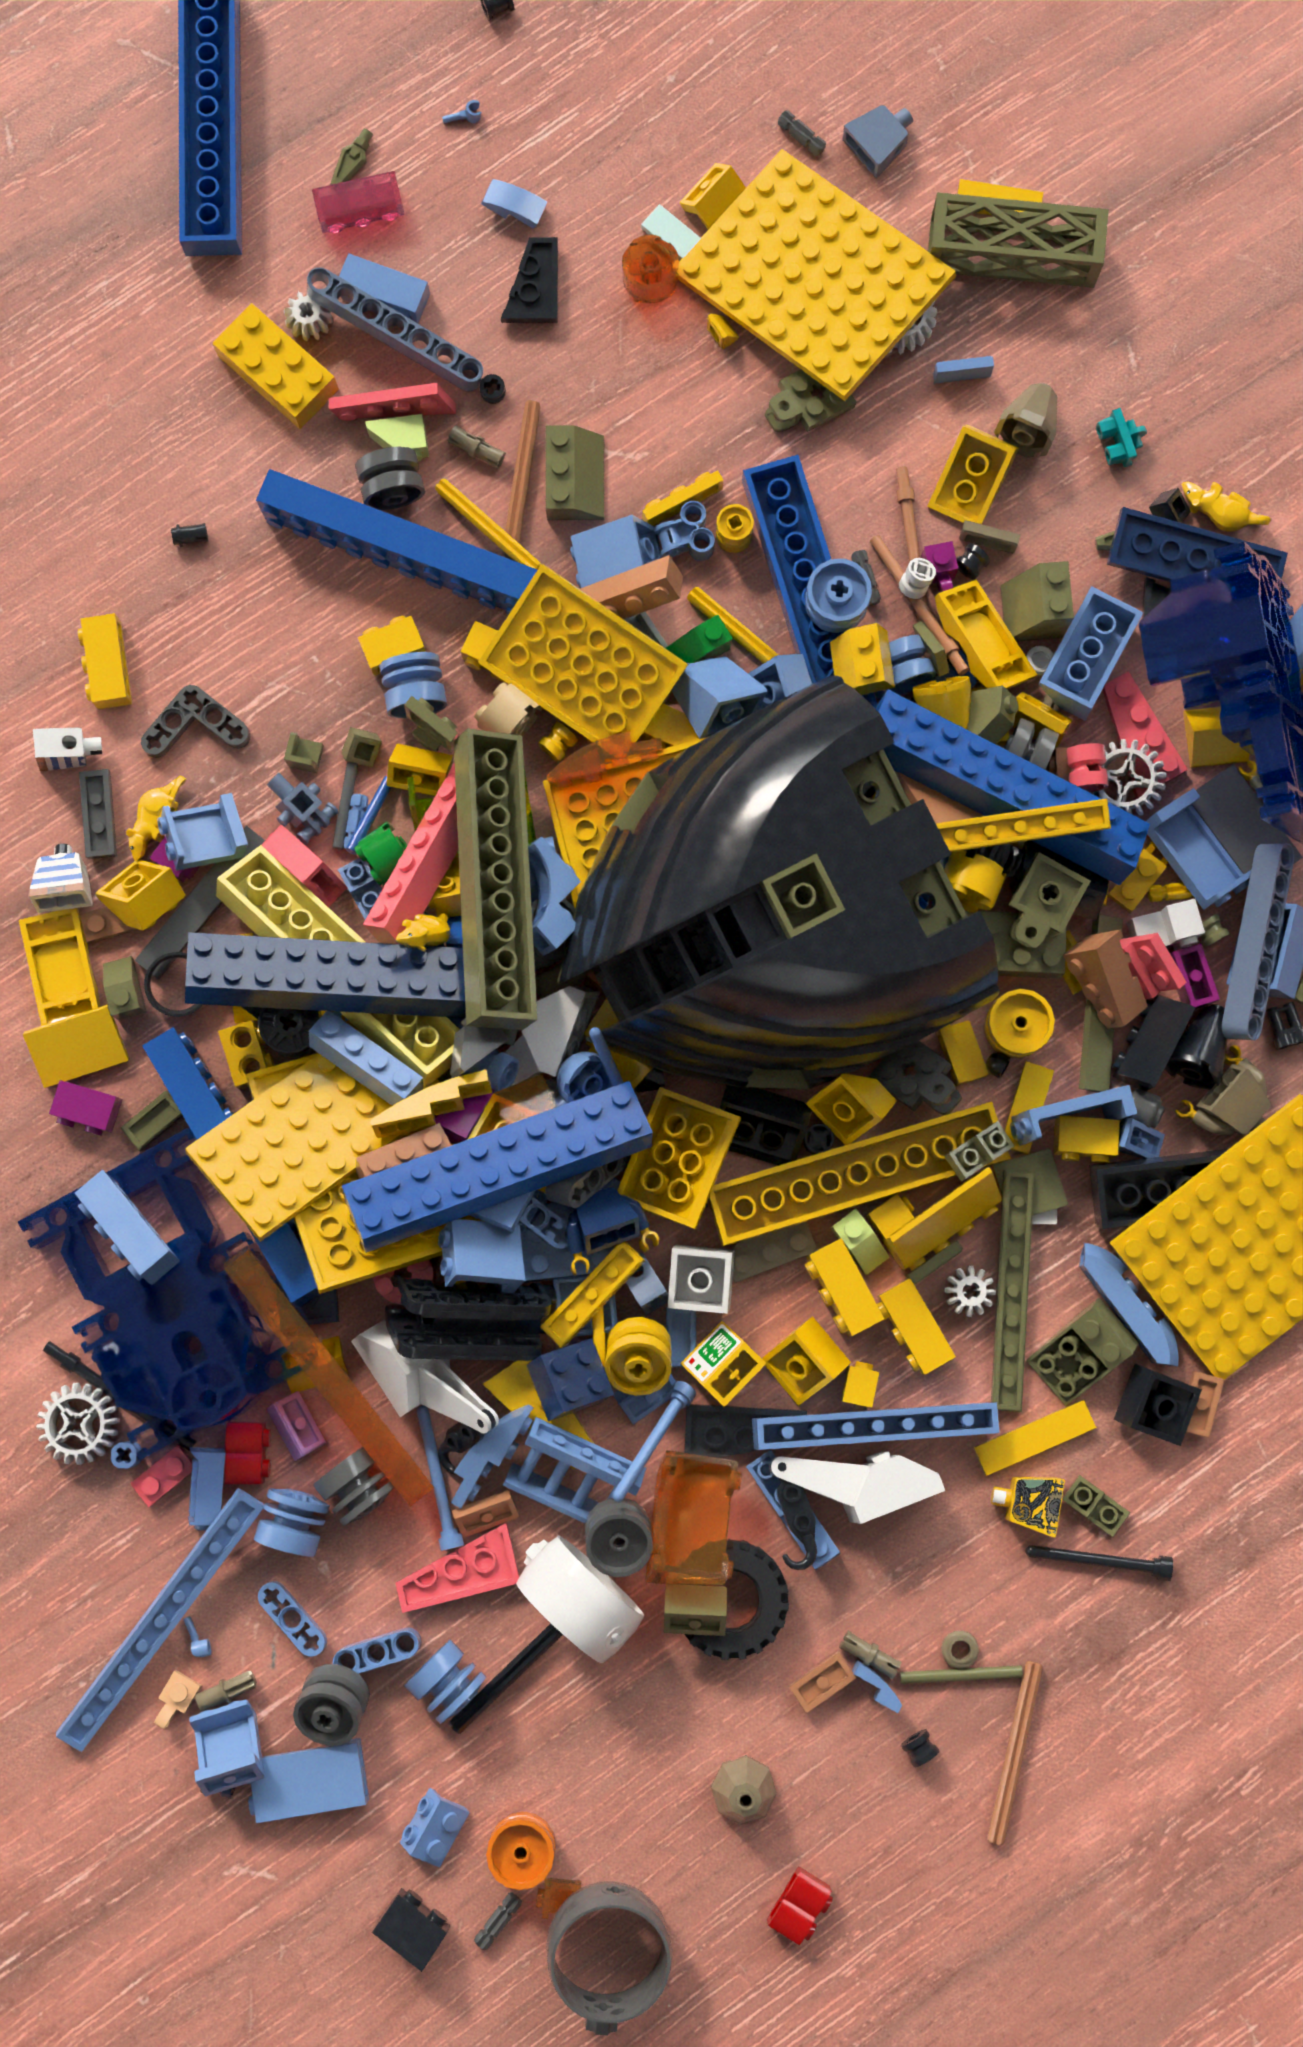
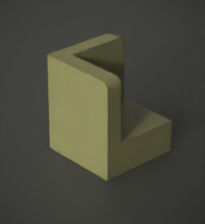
[284,732,324,773]

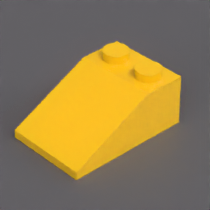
[927,424,1019,524]

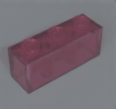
[312,171,405,233]

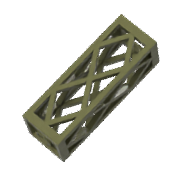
[928,192,1109,288]

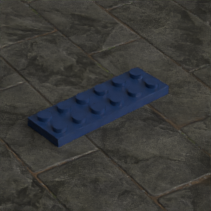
[1107,507,1288,610]

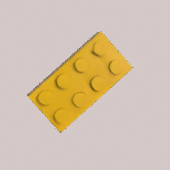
[212,303,339,429]

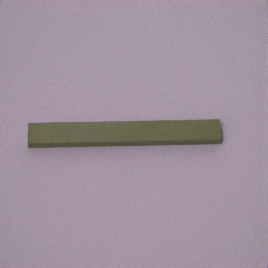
[991,1170,1035,1412]

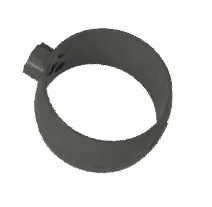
[546,1881,672,2036]

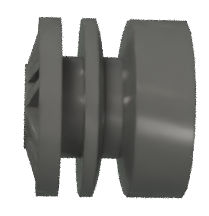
[313,1446,395,1527]

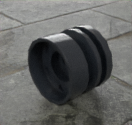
[258,1008,322,1059]

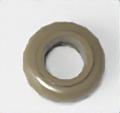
[941,1630,979,1669]

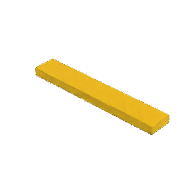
[936,799,1111,852]

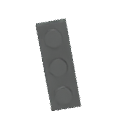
[79,769,117,859]

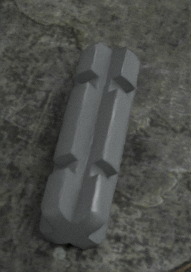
[778,110,826,156]
[851,550,881,606]
[474,1892,522,1950]

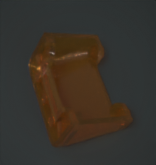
[645,1450,742,1585]

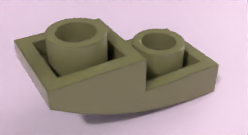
[944,1121,1014,1181]
[1062,1475,1130,1537]

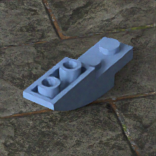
[451,1404,534,1509]
[746,1450,841,1570]

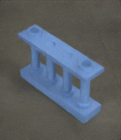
[503,1417,646,1523]

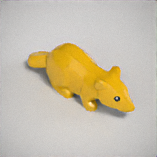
[1181,482,1272,532]
[126,775,187,861]
[396,913,451,952]

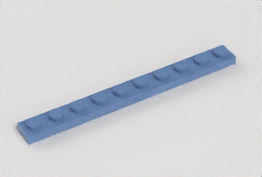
[56,1487,264,1752]

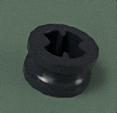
[479,374,506,404]

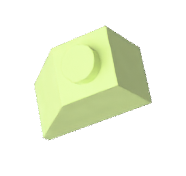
[365,414,429,461]
[830,1209,890,1275]

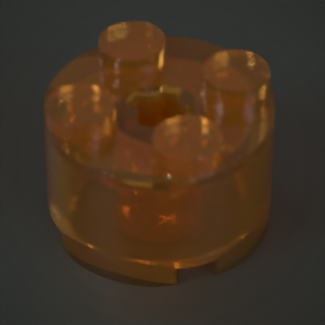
[622,235,679,303]

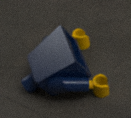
[565,1187,660,1276]

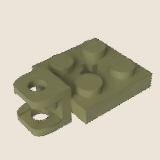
[765,369,857,432]
[404,696,458,753]
[1008,852,1091,948]

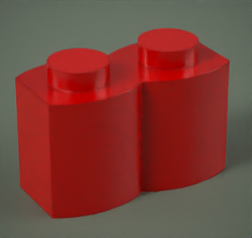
[224,1422,272,1484]
[767,1866,833,1946]

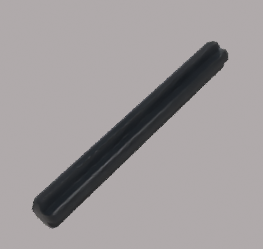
[449,1623,563,1734]

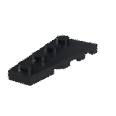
[684,1404,807,1465]

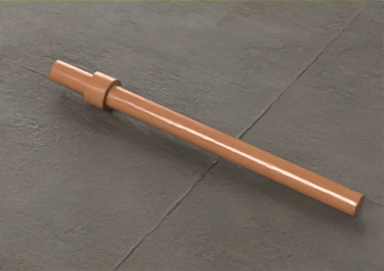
[896,466,927,623]
[870,535,969,676]

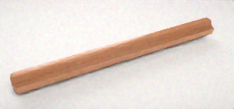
[501,400,541,561]
[987,1661,1043,1845]

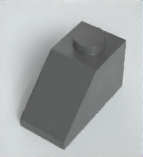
[450,1018,509,1078]

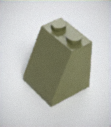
[1000,561,1074,641]

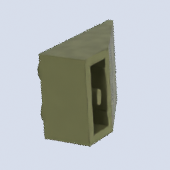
[1026,1298,1139,1406]

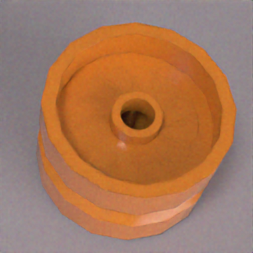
[486,1811,556,1890]

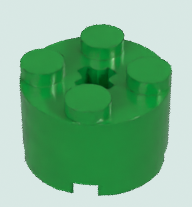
[354,821,408,886]

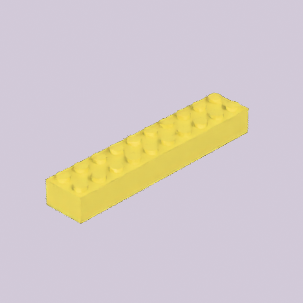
[216,845,460,1089]

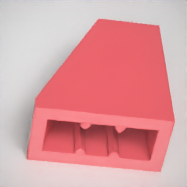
[261,825,347,908]

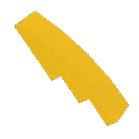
[370,1069,492,1138]

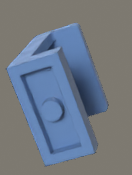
[157,793,248,871]
[438,1219,525,1293]
[189,1700,265,1797]

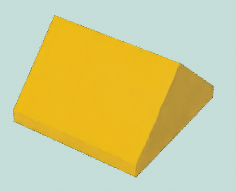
[1183,705,1252,768]

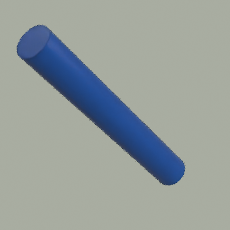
[346,776,392,855]

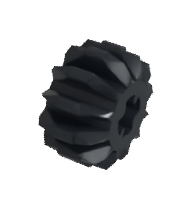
[972,844,1024,877]

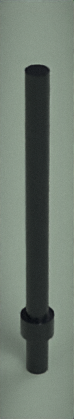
[43,1341,197,1451]

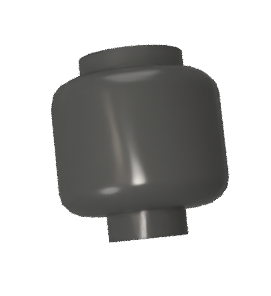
[1123,1088,1165,1128]

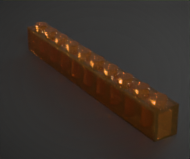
[223,1245,434,1507]

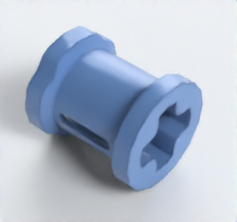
[111,1441,144,1469]

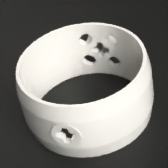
[516,1535,645,1663]

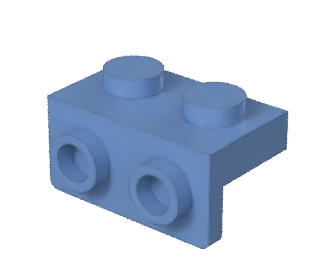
[400,1788,470,1868]

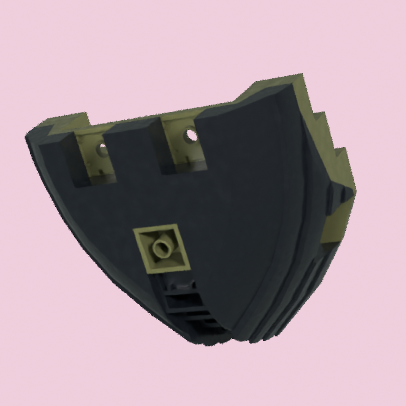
[557,675,1000,1090]

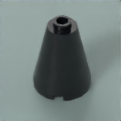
[1165,1004,1228,1090]

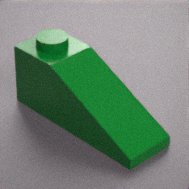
[666,615,733,664]

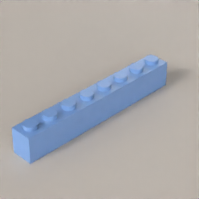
[752,1402,1000,1450]

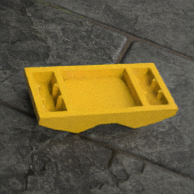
[934,579,1037,689]
[19,908,101,1026]

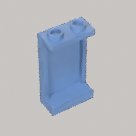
[1146,788,1251,910]
[1010,1085,1137,1146]
[247,1738,369,1823]

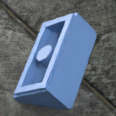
[613,1374,676,1424]

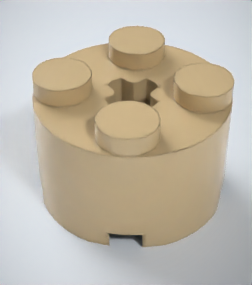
[474,682,542,737]

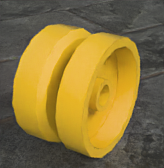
[984,989,1055,1058]
[605,1317,672,1396]

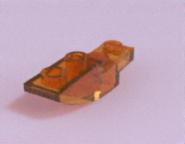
[547,731,664,788]

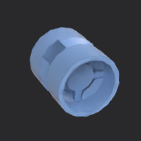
[464,1049,520,1094]

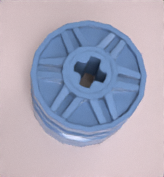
[379,652,447,718]
[253,1488,330,1557]
[404,1639,486,1724]

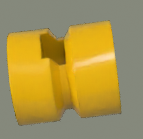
[716,504,754,553]

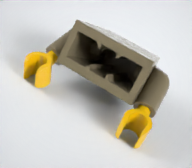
[1175,1045,1271,1136]

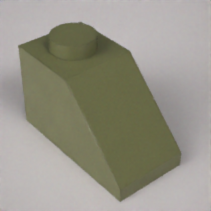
[967,685,1018,744]
[103,956,147,1020]

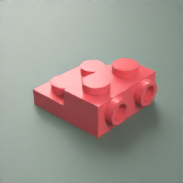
[1120,933,1187,999]

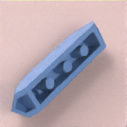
[1079,1243,1179,1366]

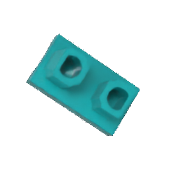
[1096,408,1147,468]

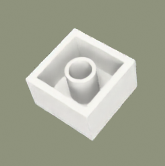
[668,1245,735,1314]

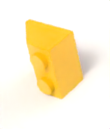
[830,623,895,695]
[95,860,186,931]
[805,1074,897,1145]
[762,1316,851,1406]

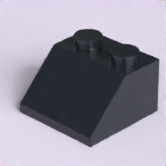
[1114,1364,1202,1446]
[372,1888,450,1972]

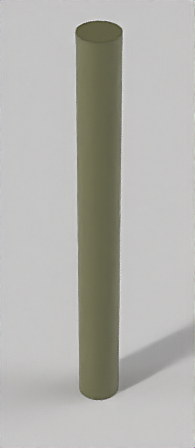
[900,1665,1023,1684]

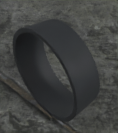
[144,952,202,1017]

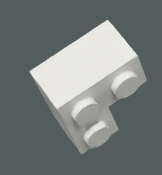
[1127,899,1205,951]

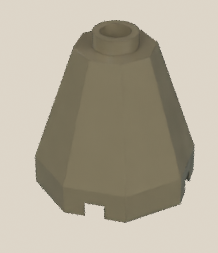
[994,383,1057,458]
[711,1755,777,1825]

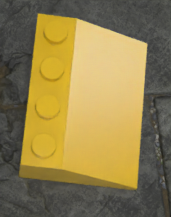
[617,1087,741,1229]
[882,1167,1002,1271]

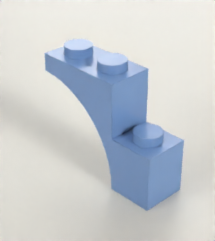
[528,836,581,956]

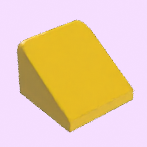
[707,314,739,349]

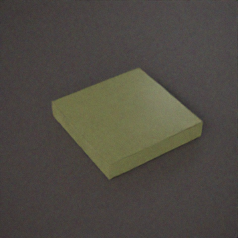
[993,1148,1068,1216]

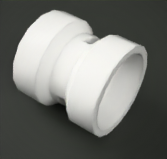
[899,558,936,599]

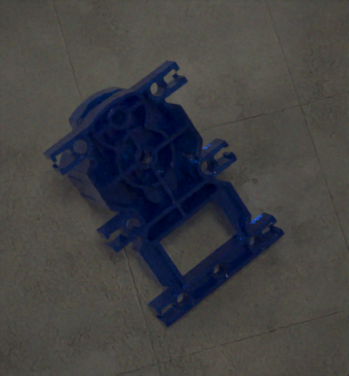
[1139,541,1303,844]
[18,1127,317,1460]

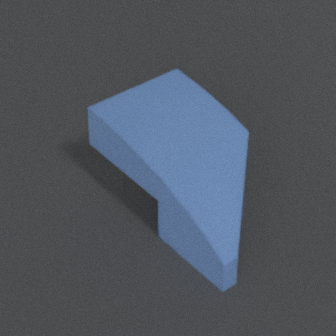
[852,1659,902,1713]

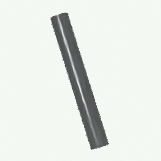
[332,762,358,850]

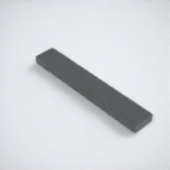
[135,825,266,980]

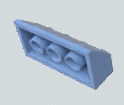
[1039,586,1144,721]

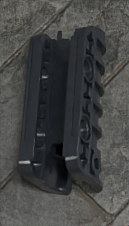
[385,1275,557,1361]

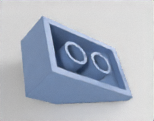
[748,654,812,711]

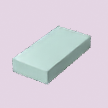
[641,204,701,260]

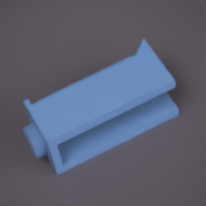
[188,1447,225,1531]

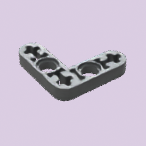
[141,685,251,758]

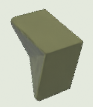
[342,727,382,768]

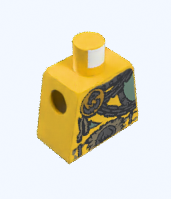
[991,1477,1065,1537]

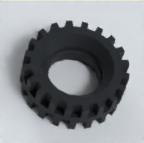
[674,1539,789,1660]

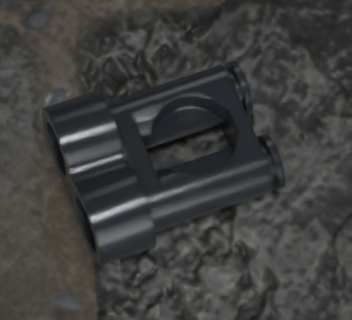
[1266,1002,1303,1050]

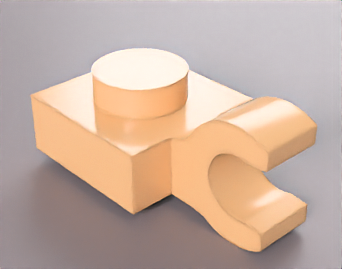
[154,1670,202,1729]

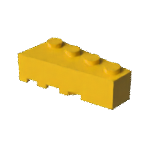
[482,1360,595,1470]

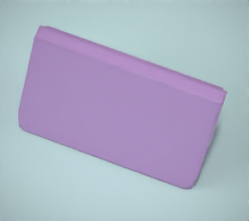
[267,1391,326,1461]

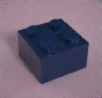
[527,1338,614,1422]

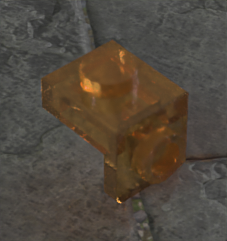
[536,1878,582,1919]

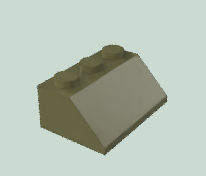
[546,425,604,520]

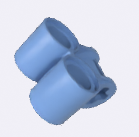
[654,501,715,561]

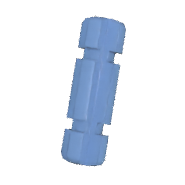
[344,794,369,849]

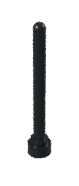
[1025,1545,1173,1581]

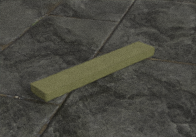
[1079,914,1123,1092]

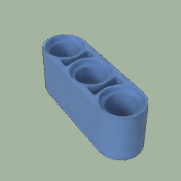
[332,1627,422,1674]

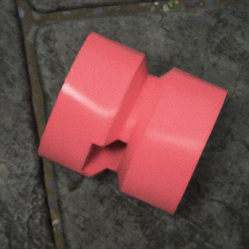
[1066,743,1109,792]

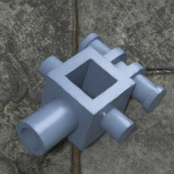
[266,773,338,845]

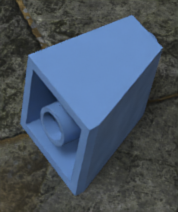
[570,515,662,588]
[672,656,768,739]

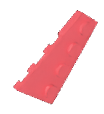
[329,383,456,421]
[1102,671,1188,799]
[395,1523,520,1613]

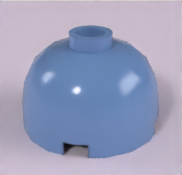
[556,1052,612,1103]

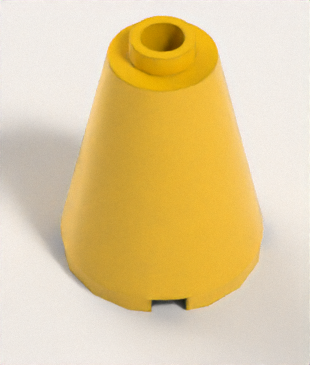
[912,676,971,730]

